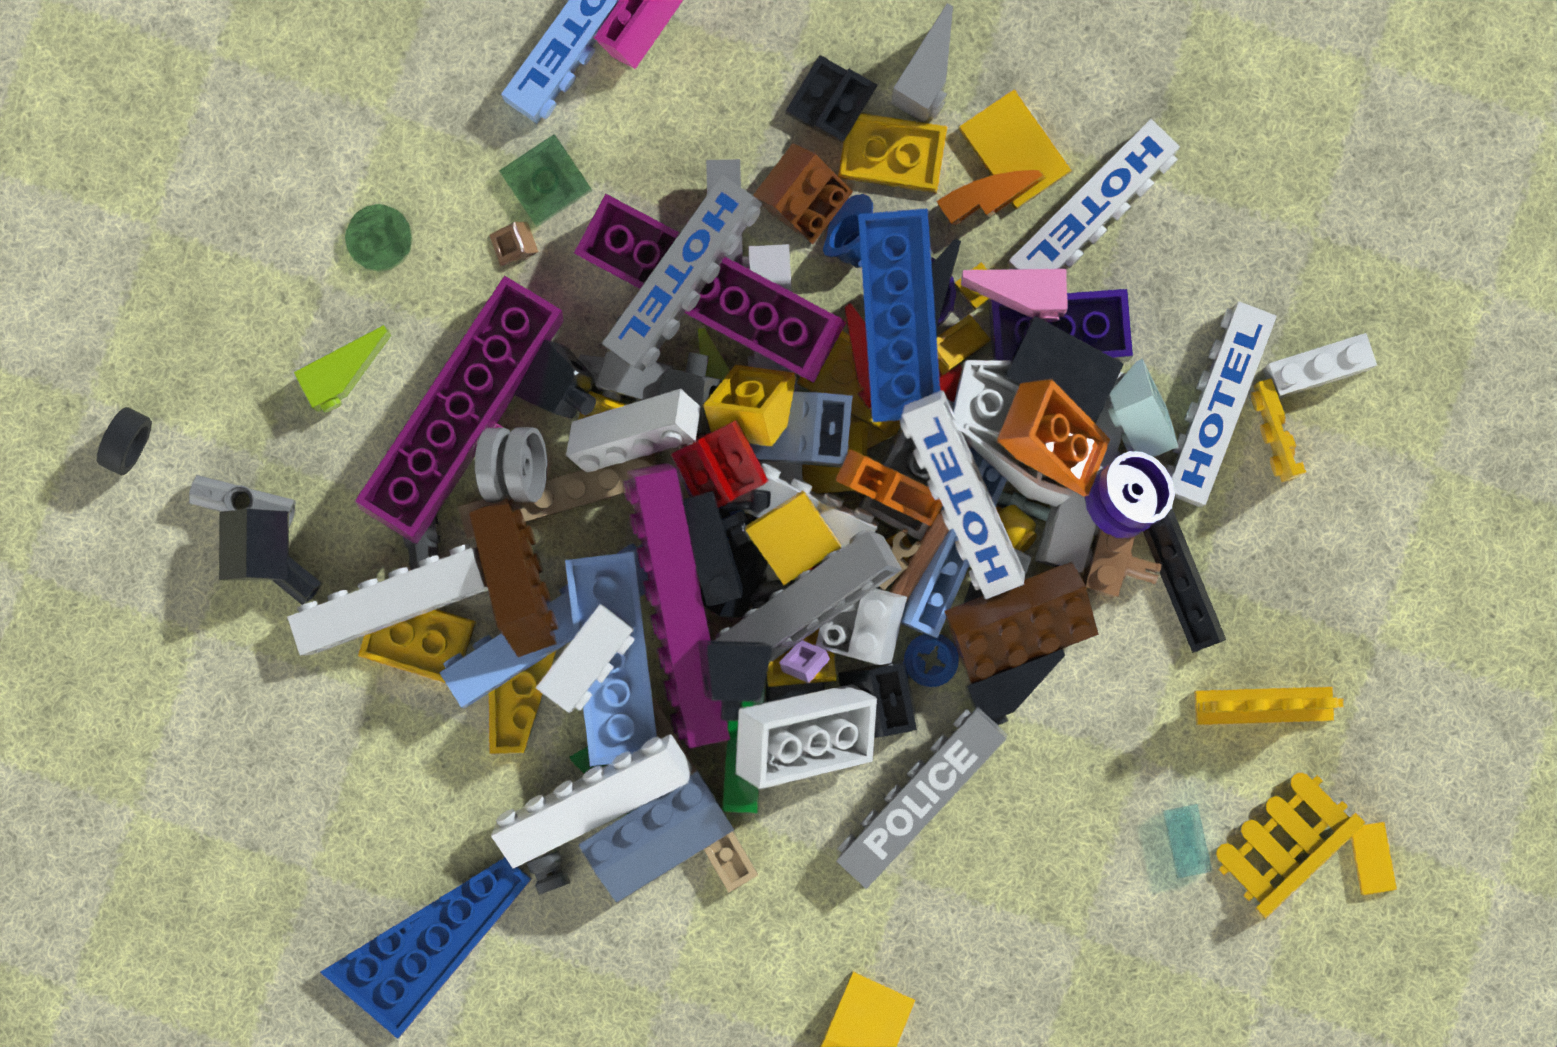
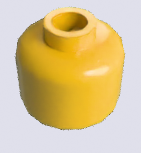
[996,504,1037,552]

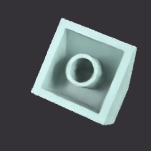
[1108,359,1179,457]

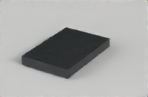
[1003,316,1124,424]

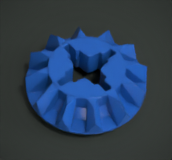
[904,634,959,687]

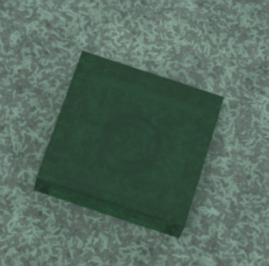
[499,134,592,227]

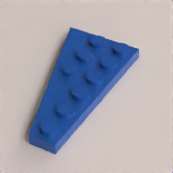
[320,857,532,1039]

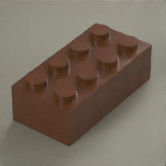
[469,499,559,658]
[944,561,1099,684]

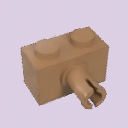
[1082,529,1161,598]

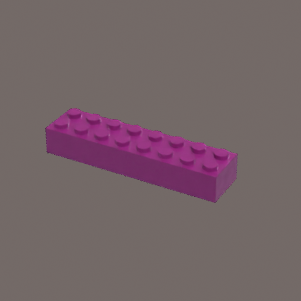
[574,193,846,383]
[355,275,564,545]
[623,462,730,748]

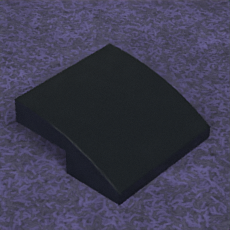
[785,55,878,143]

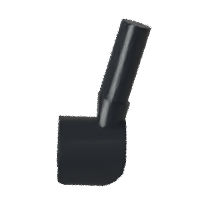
[723,490,771,512]

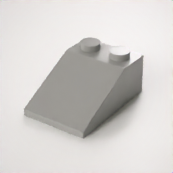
[891,3,953,123]

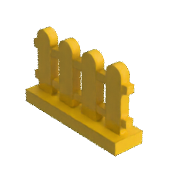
[1195,687,1344,725]
[1216,773,1366,919]

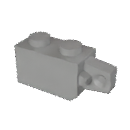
[578,351,673,402]

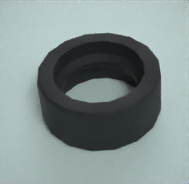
[97,407,152,476]

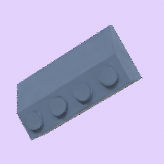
[578,771,734,903]

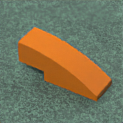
[936,170,1046,225]
[835,449,943,526]

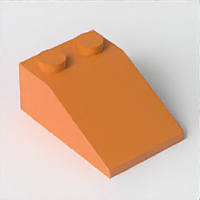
[997,379,1111,496]

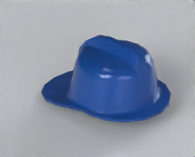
[823,194,873,268]

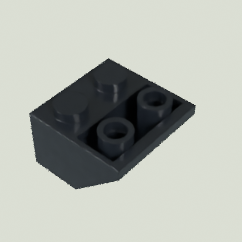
[838,659,919,738]

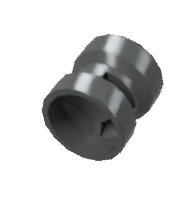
[527,851,570,895]

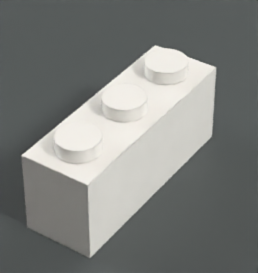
[1263,333,1377,399]
[536,604,635,713]

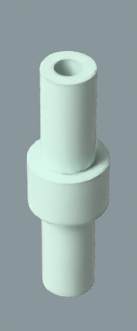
[997,491,1051,521]

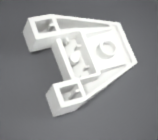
[952,360,1073,507]

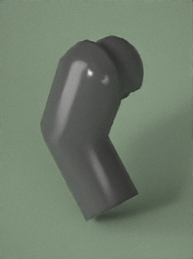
[750,579,792,609]

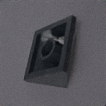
[219,509,289,581]

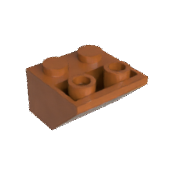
[753,143,853,244]

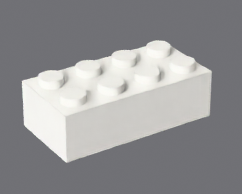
[736,684,877,789]

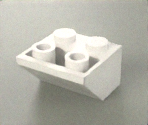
[816,588,907,665]

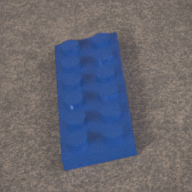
[858,209,940,422]

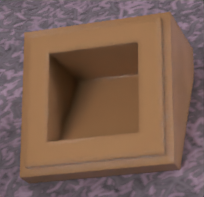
[489,222,538,266]

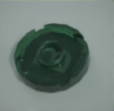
[345,204,413,272]

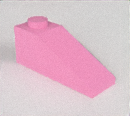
[961,269,1067,322]

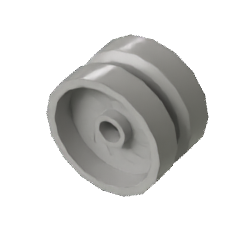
[475,427,547,503]

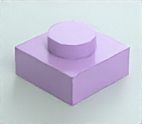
[779,640,830,683]

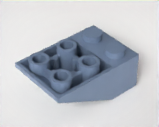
[749,392,852,468]

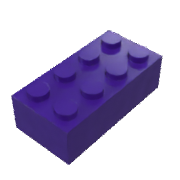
[989,289,1133,363]

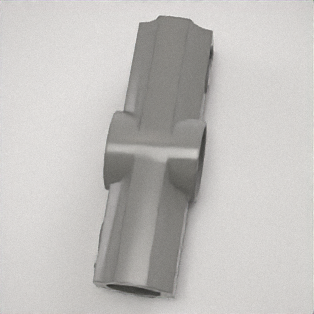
[189,475,296,527]

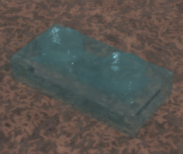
[1162,804,1212,878]

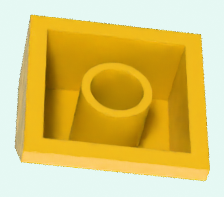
[703,365,796,447]

